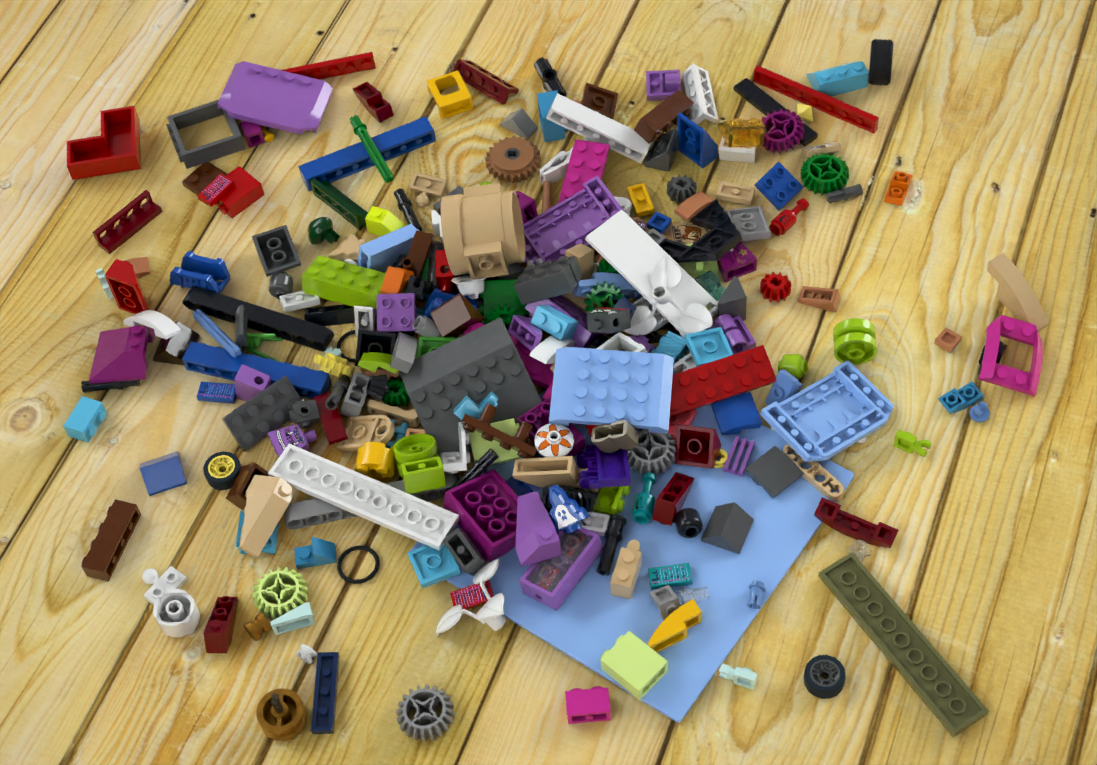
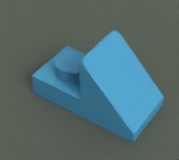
[294,537,337,569]

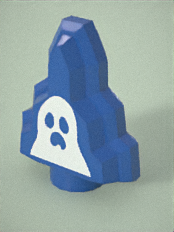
[549,484,589,535]

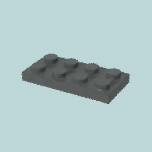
[222,376,302,451]

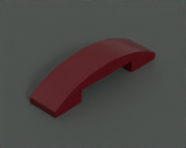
[814,497,899,548]

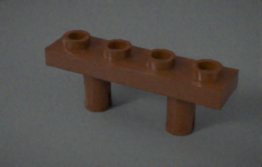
[461,403,537,459]

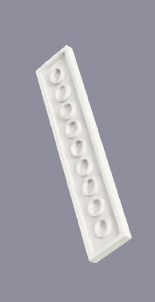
[268,444,459,551]

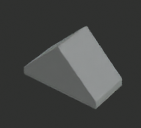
[500,108,537,139]

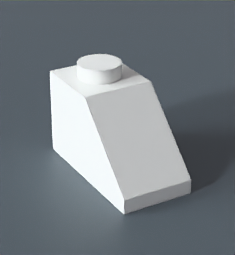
[354,306,377,336]

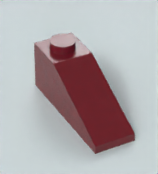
[652,472,695,526]

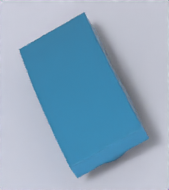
[938,381,984,414]

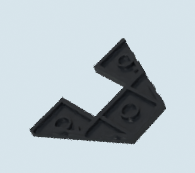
[658,199,743,263]

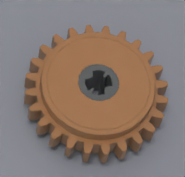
[485,136,541,183]

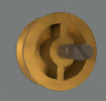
[256,688,307,741]

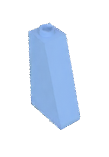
[358,224,419,273]

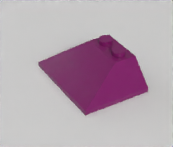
[89,326,155,384]

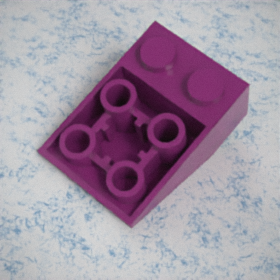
[517,397,585,458]

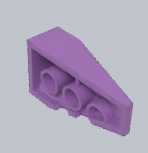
[515,491,561,567]

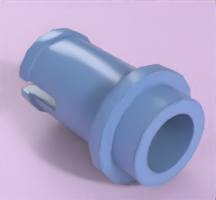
[747,580,766,609]

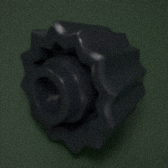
[366,375,389,401]

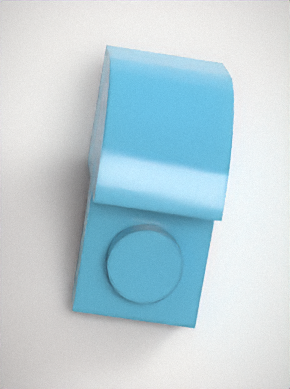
[453,391,498,420]

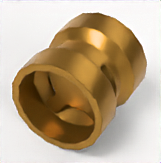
[243,612,272,641]

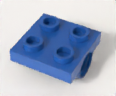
[754,161,803,211]

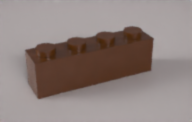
[634,90,694,144]
[81,499,142,582]

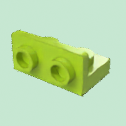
[593,486,631,516]

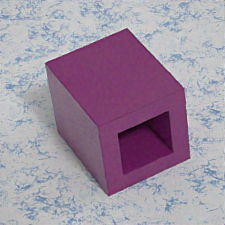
[240,121,265,148]

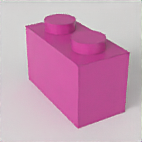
[565,686,611,724]

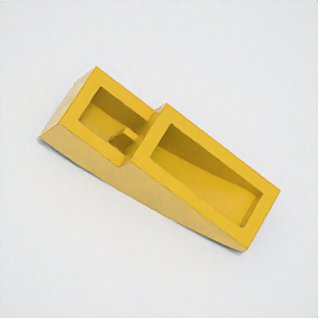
[648,599,702,652]

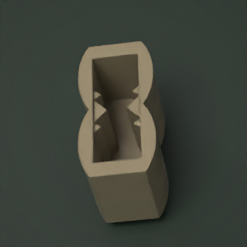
[591,420,639,453]

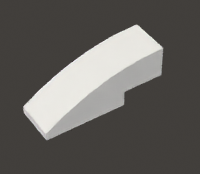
[529,335,576,364]

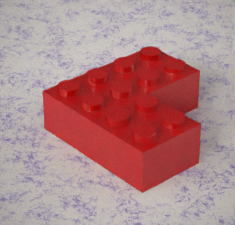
[67,106,141,180]

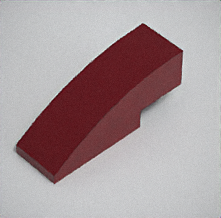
[353,82,394,123]
[313,391,348,445]

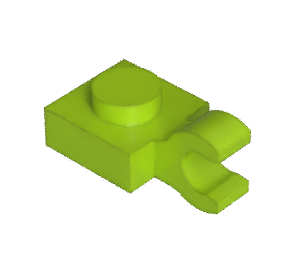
[894,430,931,457]

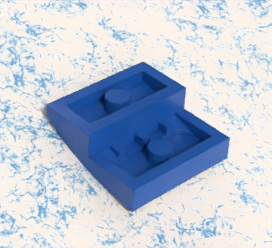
[711,392,762,435]

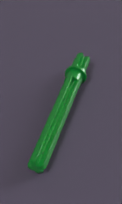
[350,115,394,183]

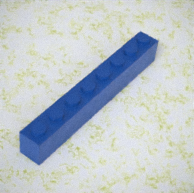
[298,116,436,191]
[182,341,332,400]

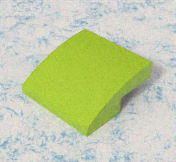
[358,352,398,374]

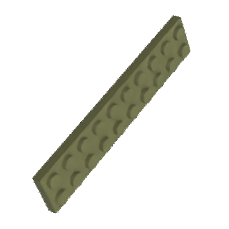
[818,552,989,737]

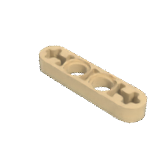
[783,444,844,502]

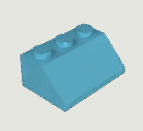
[807,61,869,97]

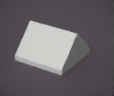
[719,134,758,163]

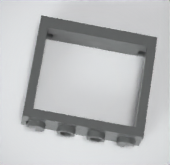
[166,100,246,169]

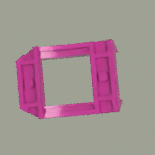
[978,315,1043,397]

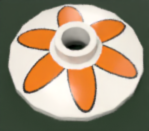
[534,424,574,457]

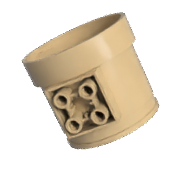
[441,183,526,280]

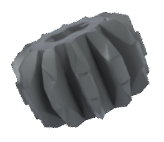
[667,174,697,204]

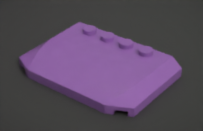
[218,61,333,134]
[523,175,625,266]

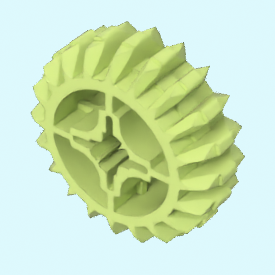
[252,567,309,620]

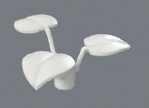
[623,255,713,336]
[436,558,506,636]

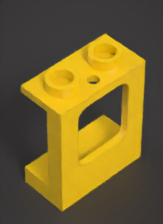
[426,70,473,119]

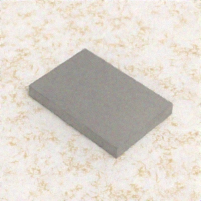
[725,206,771,242]

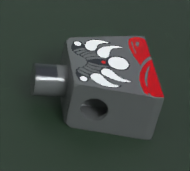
[587,307,631,334]

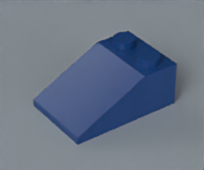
[677,113,718,168]

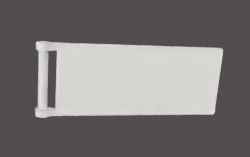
[585,210,718,338]

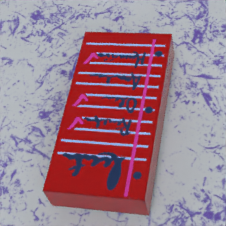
[197,174,235,207]
[450,580,494,610]

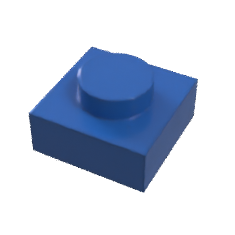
[646,212,672,234]

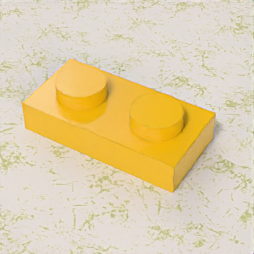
[627,183,654,218]

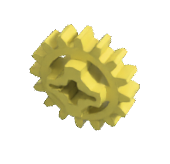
[313,352,355,378]

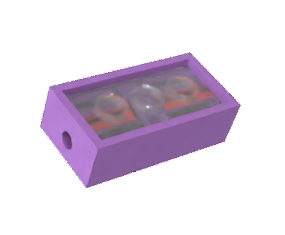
[519,527,603,611]

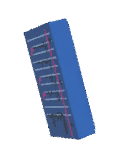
[197,382,236,404]

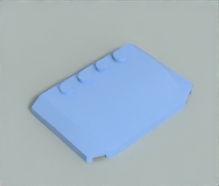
[760,360,894,462]

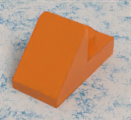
[380,266,414,294]

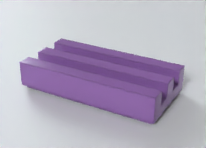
[724,436,755,477]

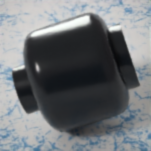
[674,508,703,538]

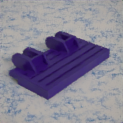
[577,445,631,489]

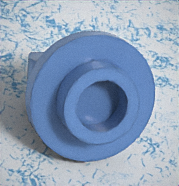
[969,401,990,422]

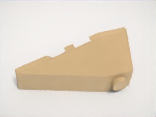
[239,475,296,558]

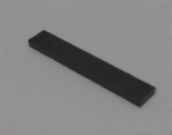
[734,78,818,147]

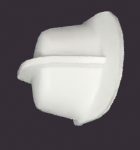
[451,275,487,299]

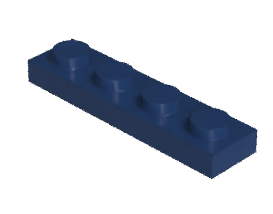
[311,652,340,734]

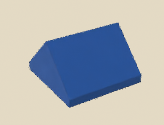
[139,451,187,496]

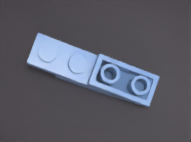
[573,272,643,300]

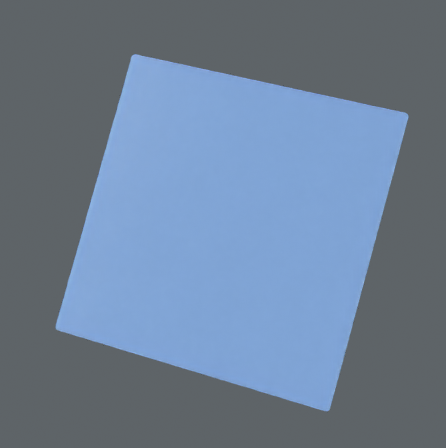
[409,350,854,723]

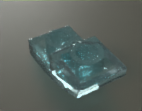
[695,271,726,301]

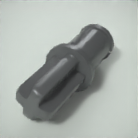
[826,184,863,203]

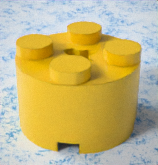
[355,442,396,482]

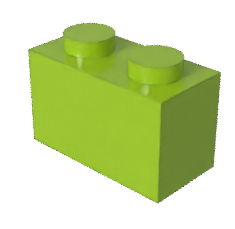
[401,456,446,494]

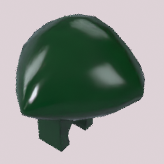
[308,217,340,245]

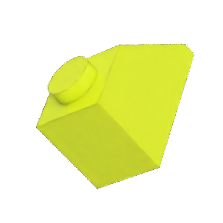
[365,206,406,236]

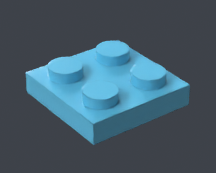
[684,327,734,367]
[407,544,461,589]

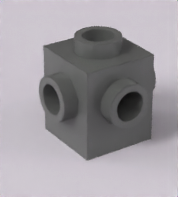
[289,399,320,429]

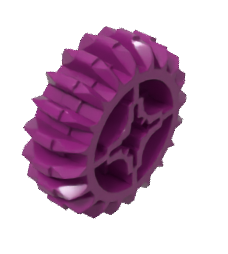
[757,109,805,154]

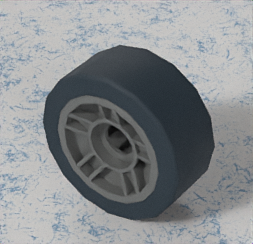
[804,655,846,699]

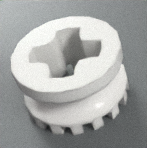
[295,644,317,664]

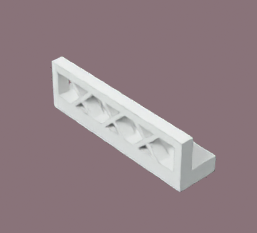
[682,64,719,125]

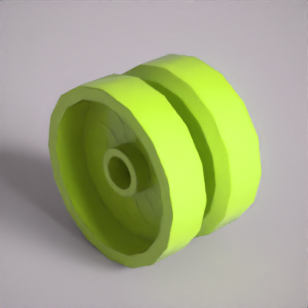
[833,318,877,365]
[393,434,439,477]

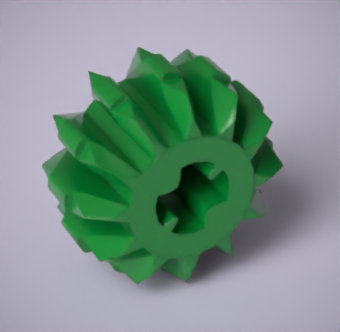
[382,377,411,407]

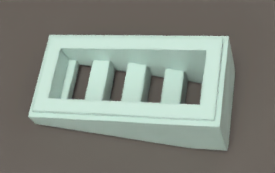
[271,602,315,635]

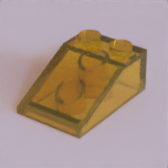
[718,118,765,147]

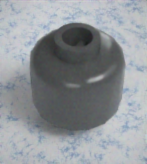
[269,271,293,299]

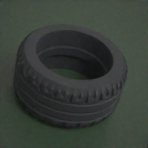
[868,39,893,86]

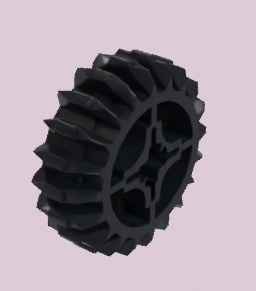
[540,485,595,513]

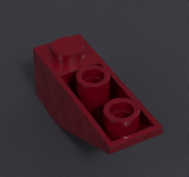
[203,596,238,653]

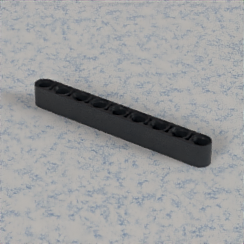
[182,286,334,351]

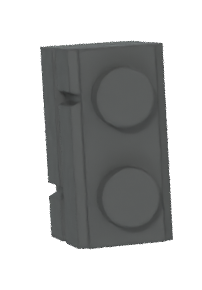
[443,528,488,576]

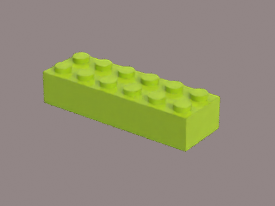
[302,255,417,309]

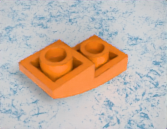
[884,171,912,206]

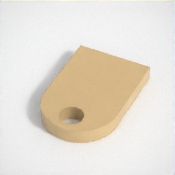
[337,415,395,453]

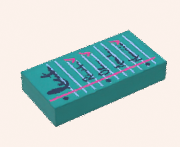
[648,563,692,590]

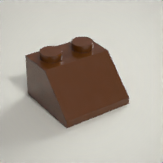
[226,462,269,510]

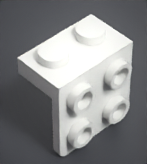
[440,422,470,474]

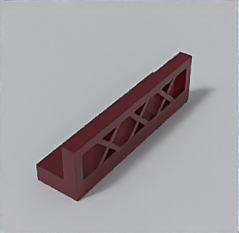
[453,59,519,104]
[93,190,163,254]

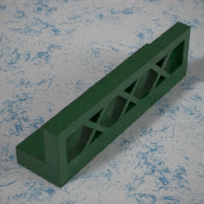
[310,178,368,230]

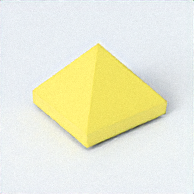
[796,103,813,123]

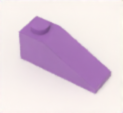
[508,314,542,351]

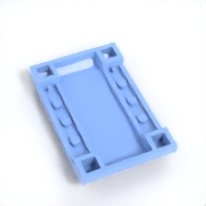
[549,347,674,434]

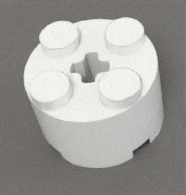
[153,589,200,637]

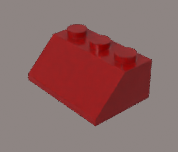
[104,259,149,314]

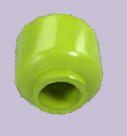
[778,354,808,379]

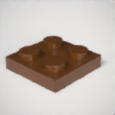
[581,83,619,119]
[182,162,227,195]

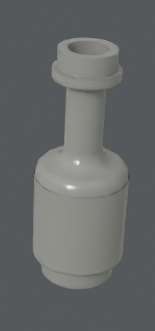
[413,316,457,338]

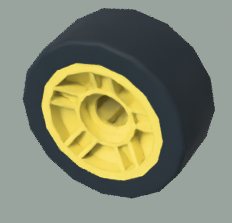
[203,451,242,490]

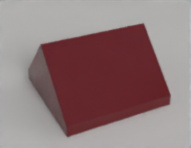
[675,424,722,469]

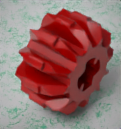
[760,272,792,303]

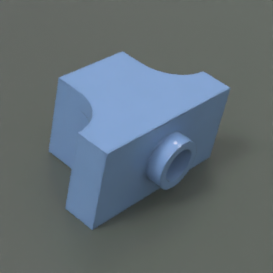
[765,369,803,405]

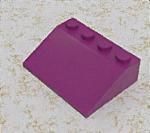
[443,469,518,562]

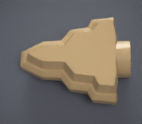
[326,234,366,262]

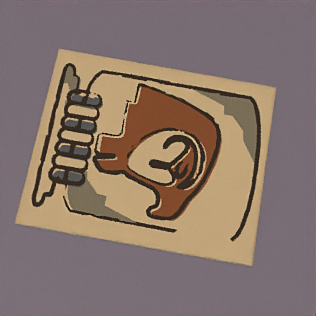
[670,222,709,244]

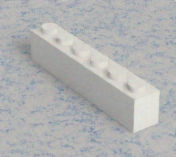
[546,93,651,164]

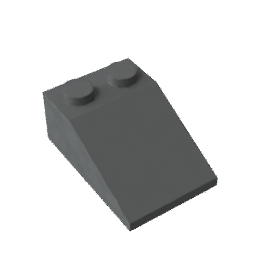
[252,225,301,277]

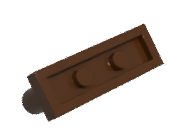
[402,230,435,279]

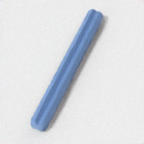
[192,309,242,357]

